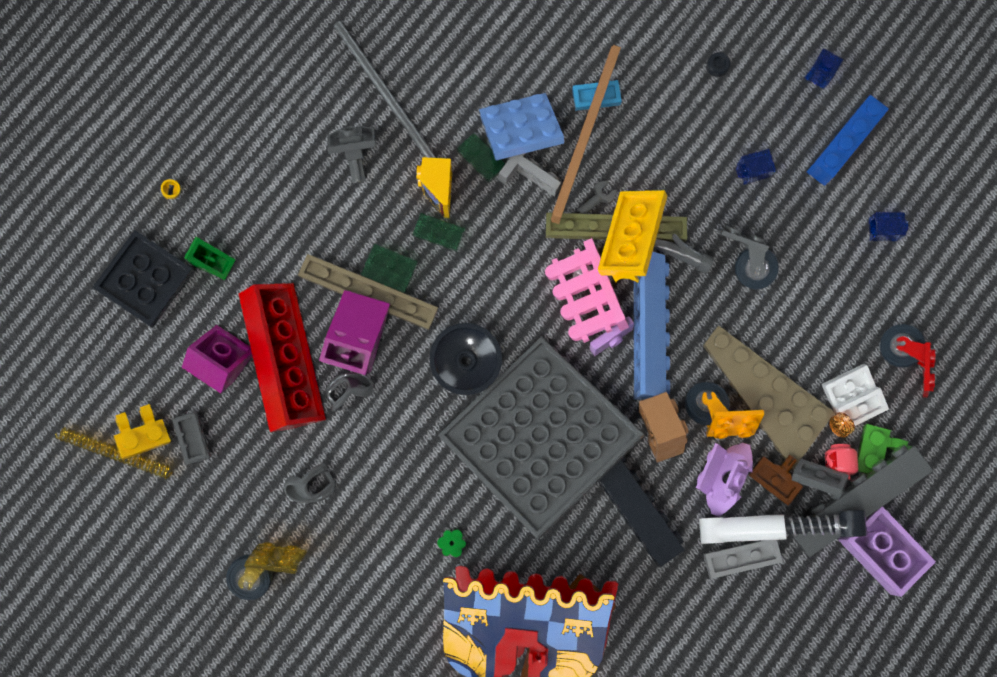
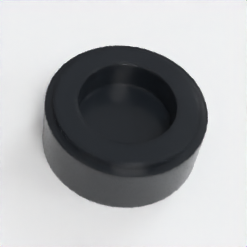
[706,52,731,77]

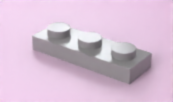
[703,540,783,579]

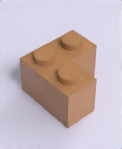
[639,392,688,463]

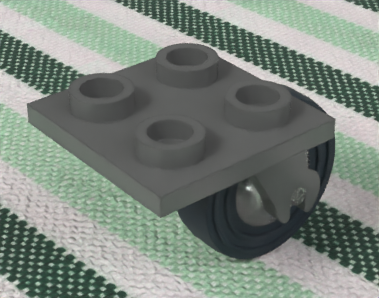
[717,225,779,289]

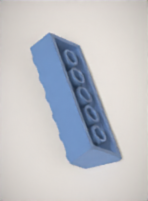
[634,252,670,400]

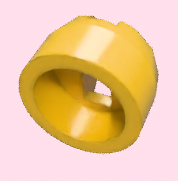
[161,179,181,199]

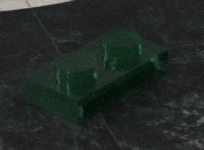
[457,133,505,183]

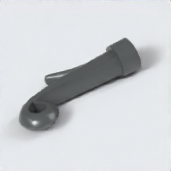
[653,234,714,274]

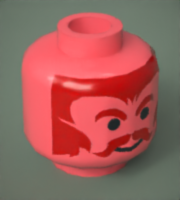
[825,444,859,480]

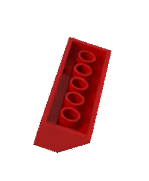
[238,283,326,432]

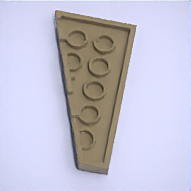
[703,325,835,470]

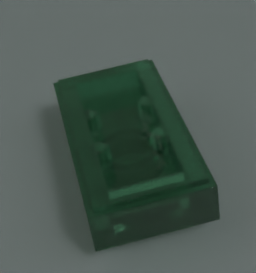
[413,213,465,252]

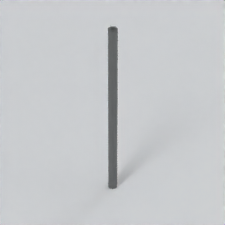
[334,21,436,158]

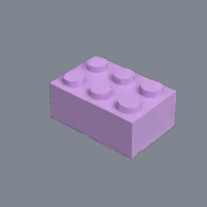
[838,506,936,597]

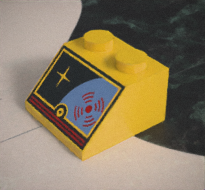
[417,157,452,218]

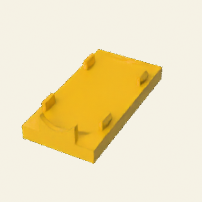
[598,190,667,283]

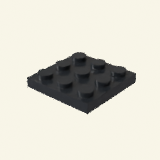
[92,230,195,328]

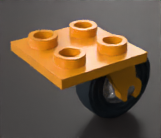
[685,382,764,439]

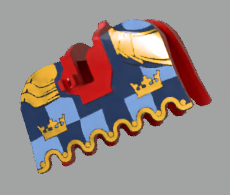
[443,565,619,677]

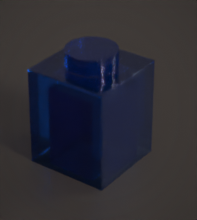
[805,48,844,89]
[736,149,776,185]
[869,212,909,241]

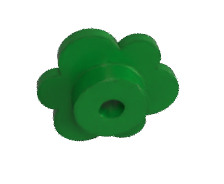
[437,530,466,557]

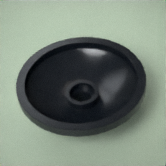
[429,323,502,395]

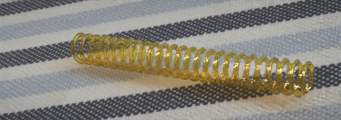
[55,427,172,479]

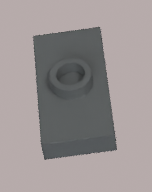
[172,411,211,465]

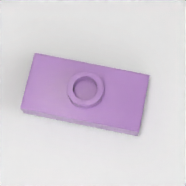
[590,317,634,356]

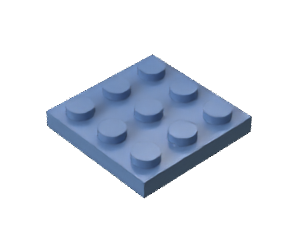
[479,93,564,160]

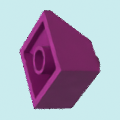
[182,325,252,393]

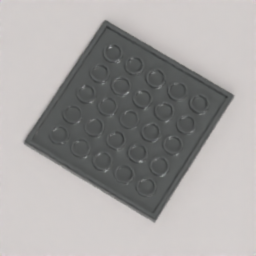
[438,337,644,540]

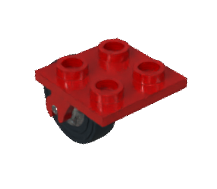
[880,324,935,398]

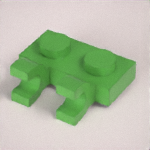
[858,424,908,474]

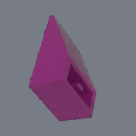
[319,290,390,375]

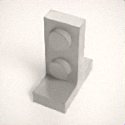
[499,152,561,197]

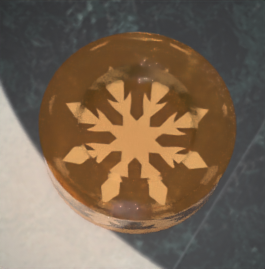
[829,412,855,438]

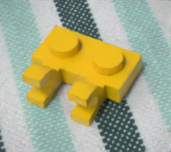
[114,404,171,460]

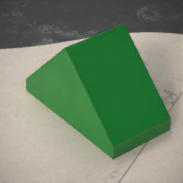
[184,237,235,280]

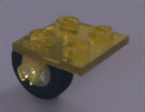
[226,542,306,600]

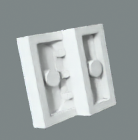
[821,364,889,430]

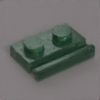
[360,244,418,294]

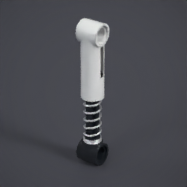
[699,510,868,544]

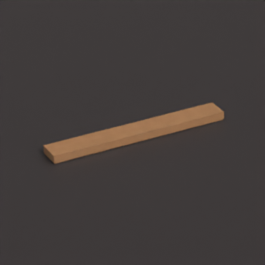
[551,45,621,224]

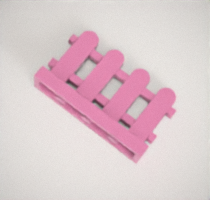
[545,238,630,343]

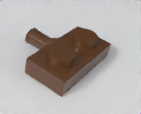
[748,455,803,506]

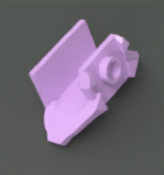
[696,442,753,517]

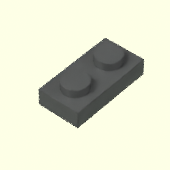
[792,459,849,497]

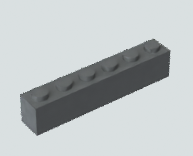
[791,445,933,557]

